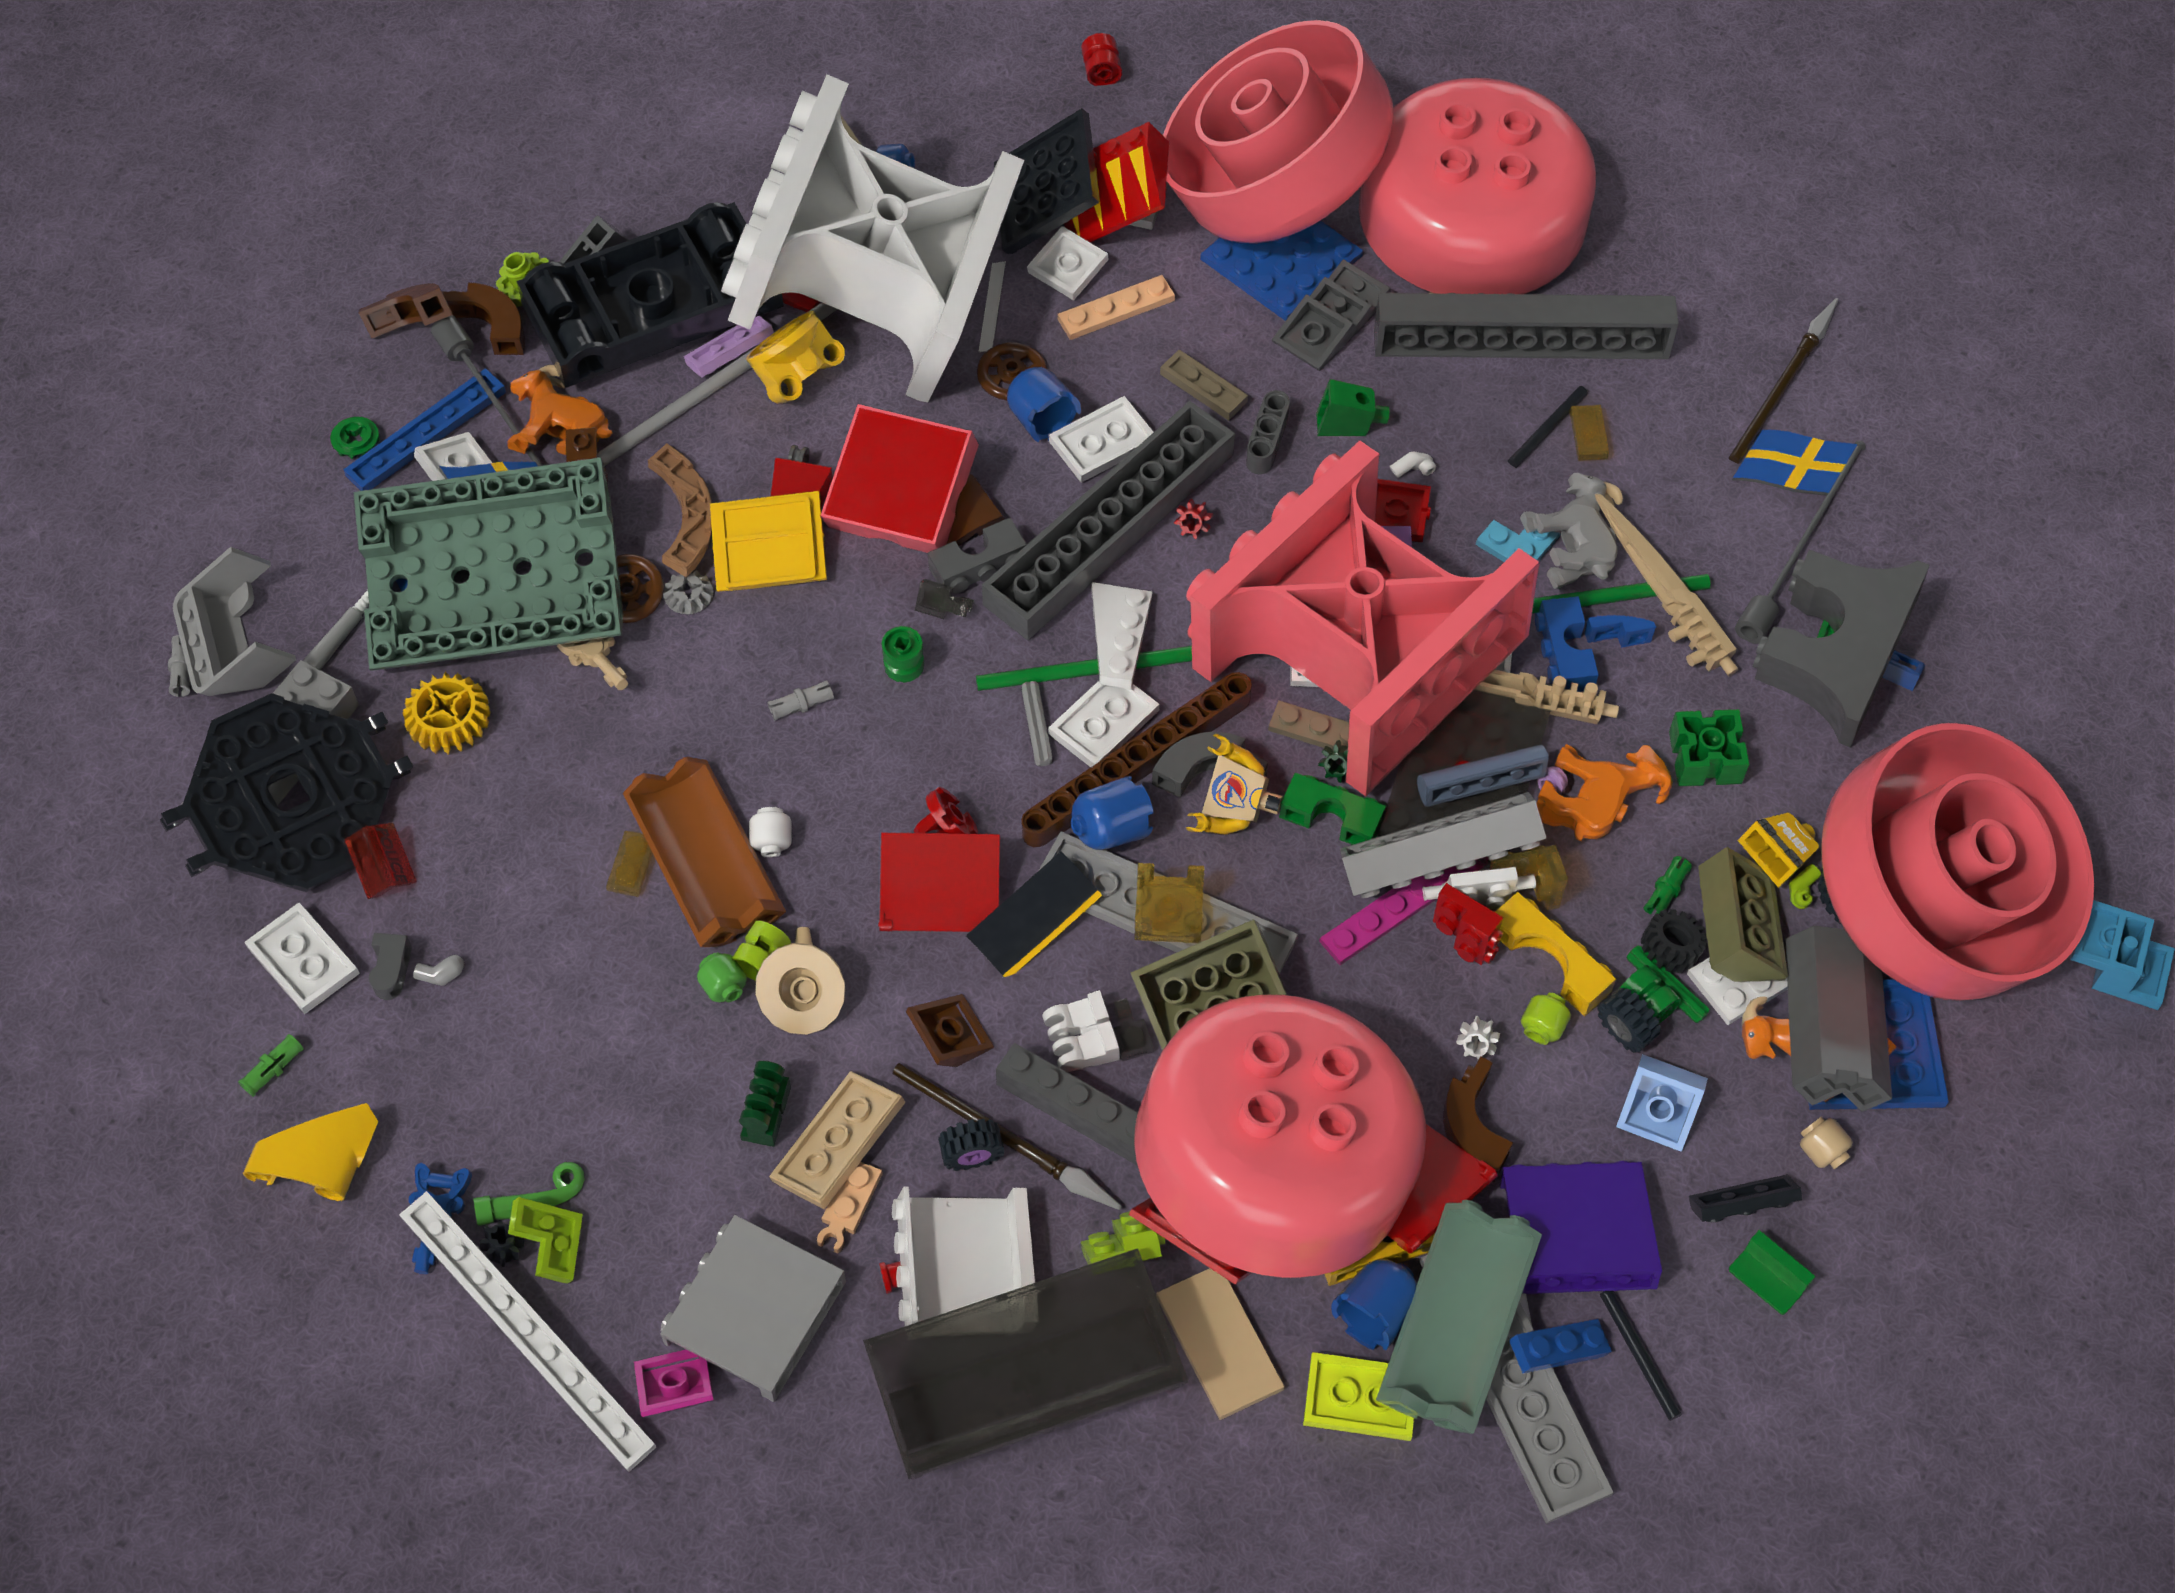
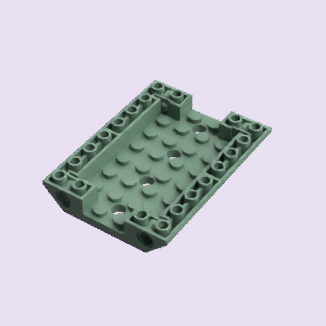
[354,457,623,671]

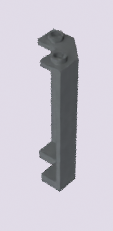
[1785,925,1892,1112]

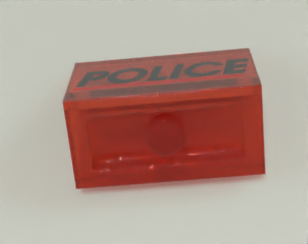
[344,823,417,899]

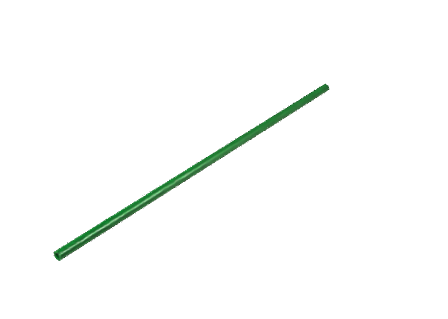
[976,574,1711,691]

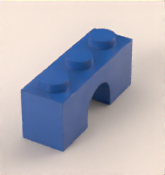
[1535,596,1599,692]

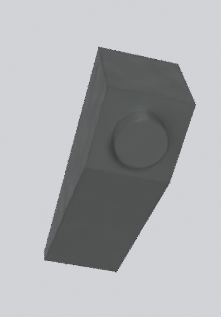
[559,215,629,264]

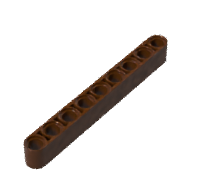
[1021,672,1252,847]

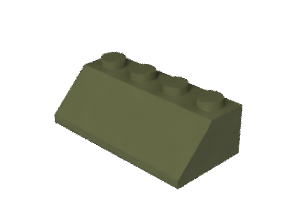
[1698,847,1788,982]

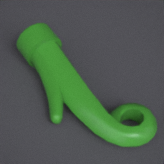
[473,1162,585,1226]

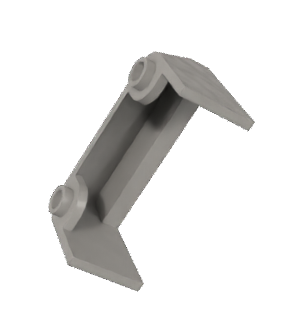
[173,547,296,696]

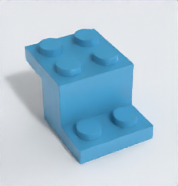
[2070,900,2175,1010]

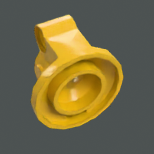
[746,311,845,404]

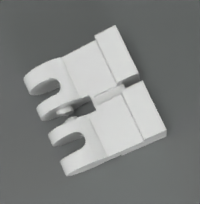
[1042,990,1120,1072]

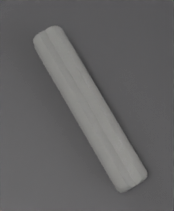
[1022,681,1052,766]

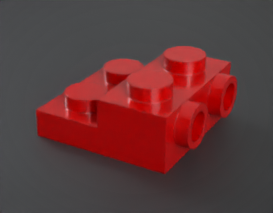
[1433,883,1503,965]

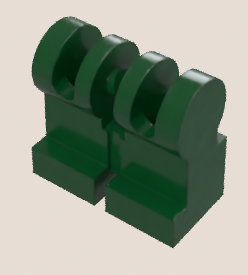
[739,1061,791,1147]

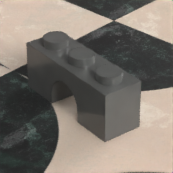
[927,518,1027,595]

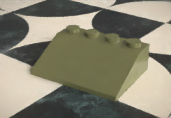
[1130,919,1287,1050]

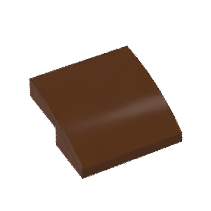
[946,474,1005,546]

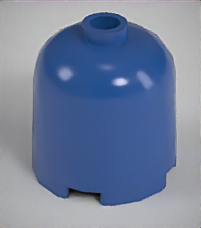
[1007,367,1081,442]
[1071,776,1154,850]
[1331,1259,1417,1350]

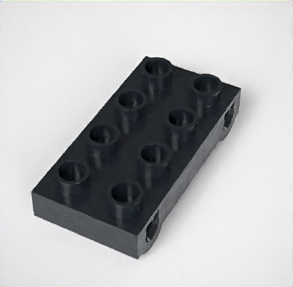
[517,202,784,388]

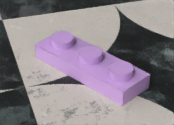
[684,316,774,377]

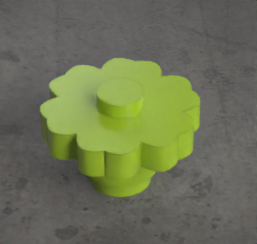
[496,252,549,307]

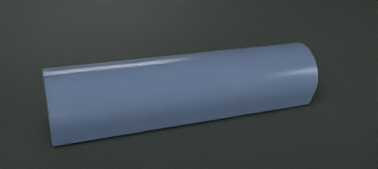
[1417,744,1549,807]

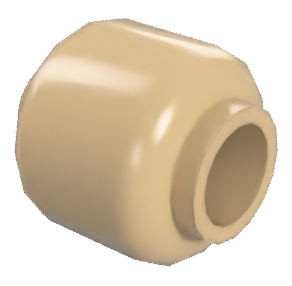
[1800,1117,1852,1169]

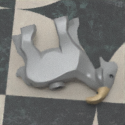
[1520,473,1623,589]

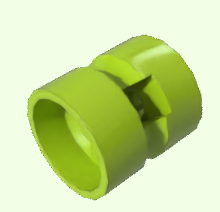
[732,921,791,981]

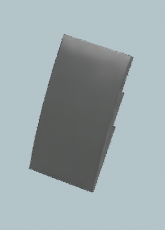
[1272,259,1391,371]

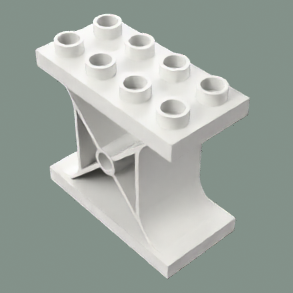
[721,74,1024,402]

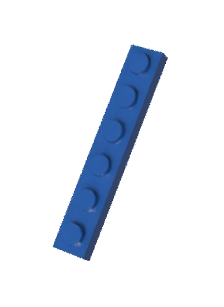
[343,368,506,491]

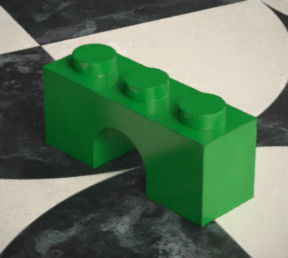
[1279,773,1386,845]

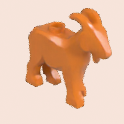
[1536,744,1673,841]

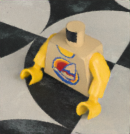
[1186,734,1283,835]

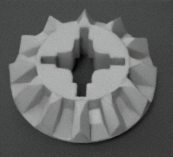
[663,570,713,614]

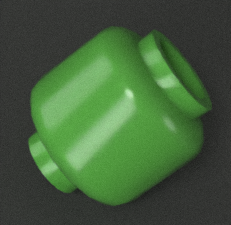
[697,952,747,1003]

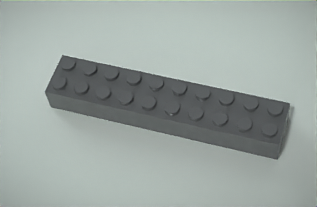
[1374,292,1679,359]
[982,401,1235,640]

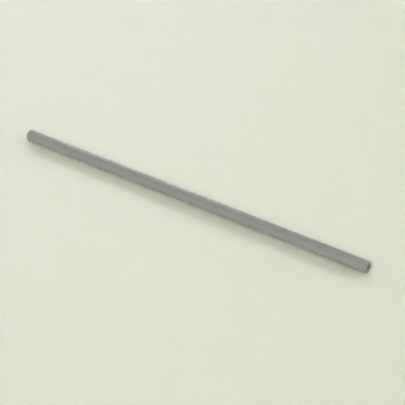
[598,303,838,467]

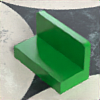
[1728,1230,1816,1315]

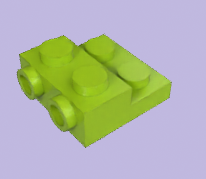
[1081,1211,1165,1272]

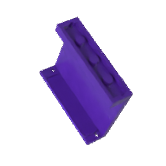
[1500,1161,1662,1294]

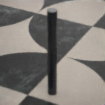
[1508,386,1588,468]
[1600,1291,1682,1421]

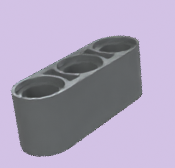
[1246,390,1290,474]

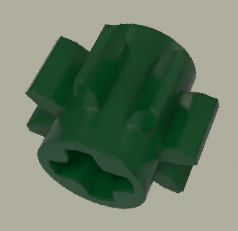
[1318,740,1348,783]

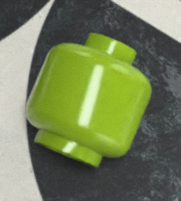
[1521,992,1571,1045]

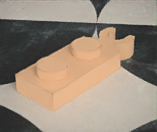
[817,1162,882,1253]

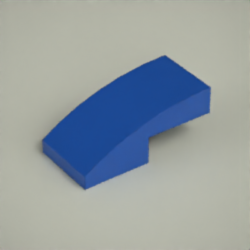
[1584,615,1656,648]

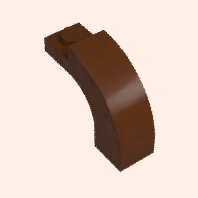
[442,283,525,355]
[1443,1056,1513,1182]

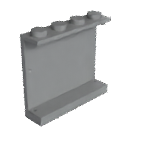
[660,1215,846,1402]

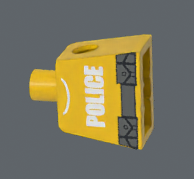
[1737,813,1819,888]

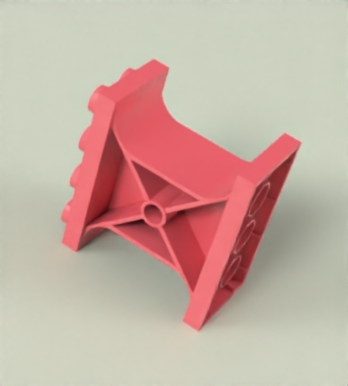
[1186,441,1539,796]

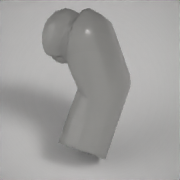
[413,955,464,986]

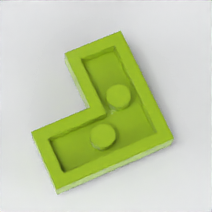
[508,1197,583,1284]

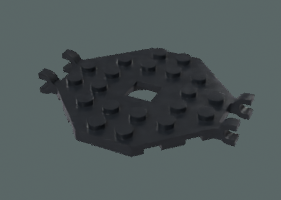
[160,693,414,892]

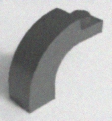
[1152,732,1268,798]

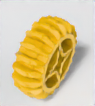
[403,672,491,755]

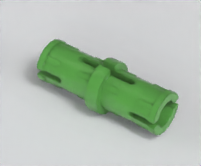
[238,1034,304,1097]

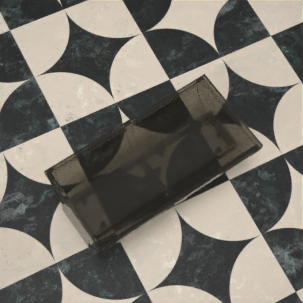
[863,1248,1188,1480]

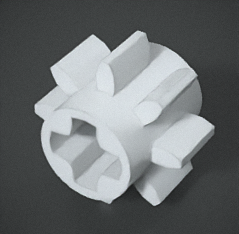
[1456,1016,1500,1060]

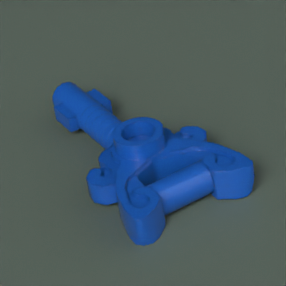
[409,1163,472,1274]

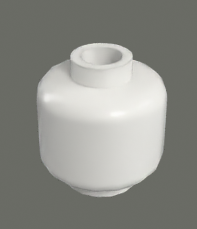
[749,807,792,857]

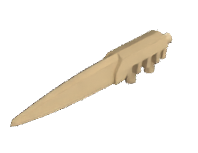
[1595,494,1738,676]
[1472,670,1619,724]

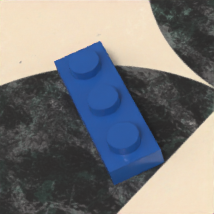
[1509,1319,1612,1373]

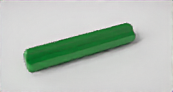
[1626,945,1709,1023]

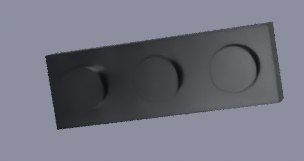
[1689,1174,1802,1222]

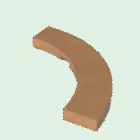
[648,443,712,578]

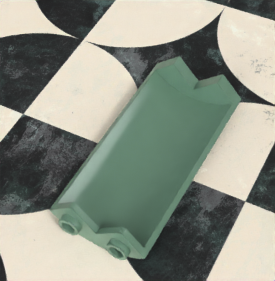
[1376,1200,1542,1434]

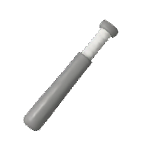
[303,589,369,670]

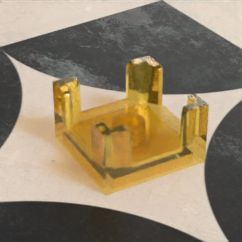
[1134,863,1204,943]

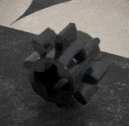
[479,1220,524,1267]

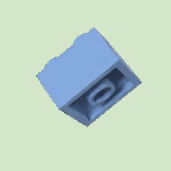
[1616,1054,1708,1152]

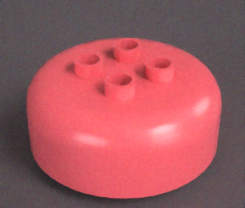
[1163,20,1393,243]
[1359,78,1596,294]
[1822,723,2094,1001]
[1134,995,1426,1278]

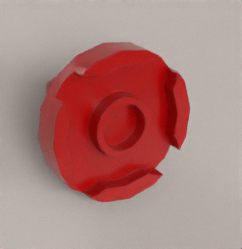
[914,787,978,834]

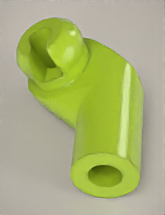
[1789,864,1821,909]

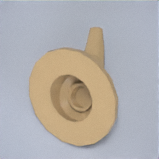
[755,927,845,1035]

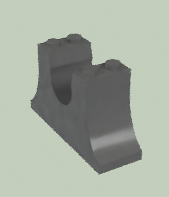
[1752,549,1930,748]

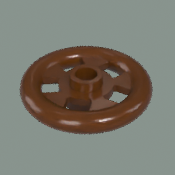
[977,342,1047,401]
[617,554,664,623]

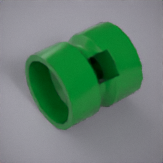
[881,626,924,683]
[1620,965,1681,1025]

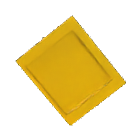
[710,491,827,592]

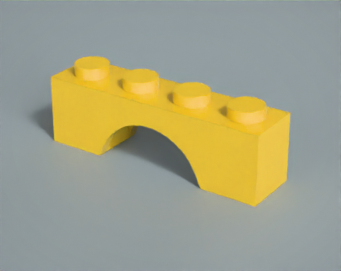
[1495,892,1616,1017]

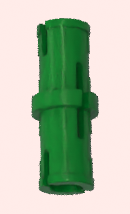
[1643,856,1692,914]

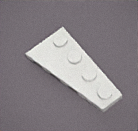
[1091,582,1152,689]

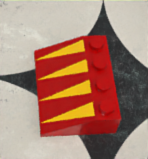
[1064,122,1169,242]

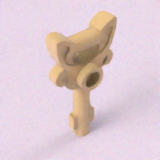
[557,637,628,690]

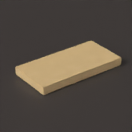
[769,1071,905,1209]
[1156,1268,1284,1420]

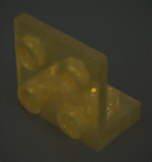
[1489,845,1568,910]

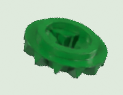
[330,417,380,459]

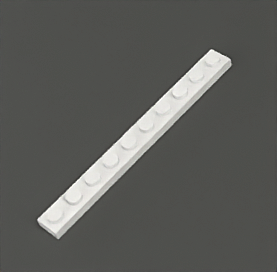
[399,1191,656,1472]

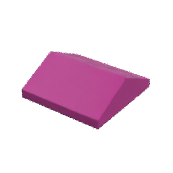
[634,1349,713,1417]

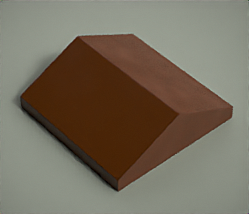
[906,994,994,1067]

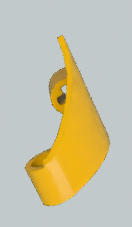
[243,1103,378,1201]

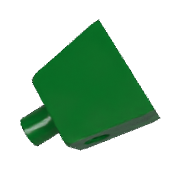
[1316,379,1389,436]

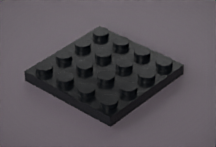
[994,108,1100,254]

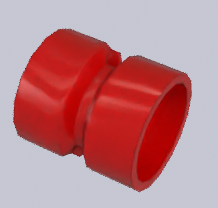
[1081,33,1122,86]

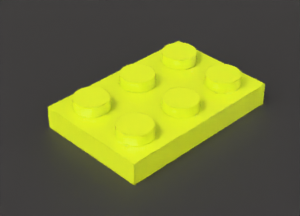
[1303,1352,1414,1441]

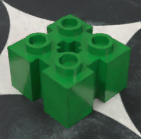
[1669,709,1749,786]

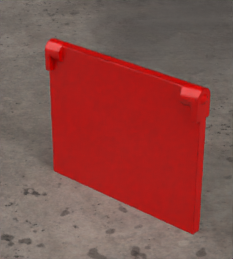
[878,833,1000,932]
[1387,1124,1498,1254]

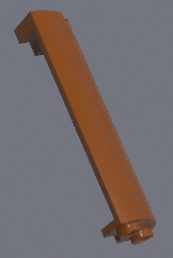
[623,757,786,947]

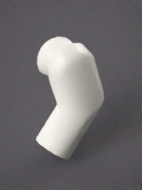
[1389,451,1436,478]

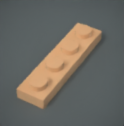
[1058,275,1175,340]

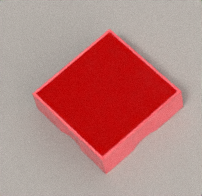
[820,404,979,553]

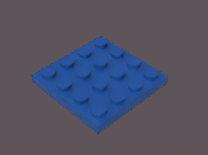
[1200,220,1363,321]
[1808,979,1949,1110]

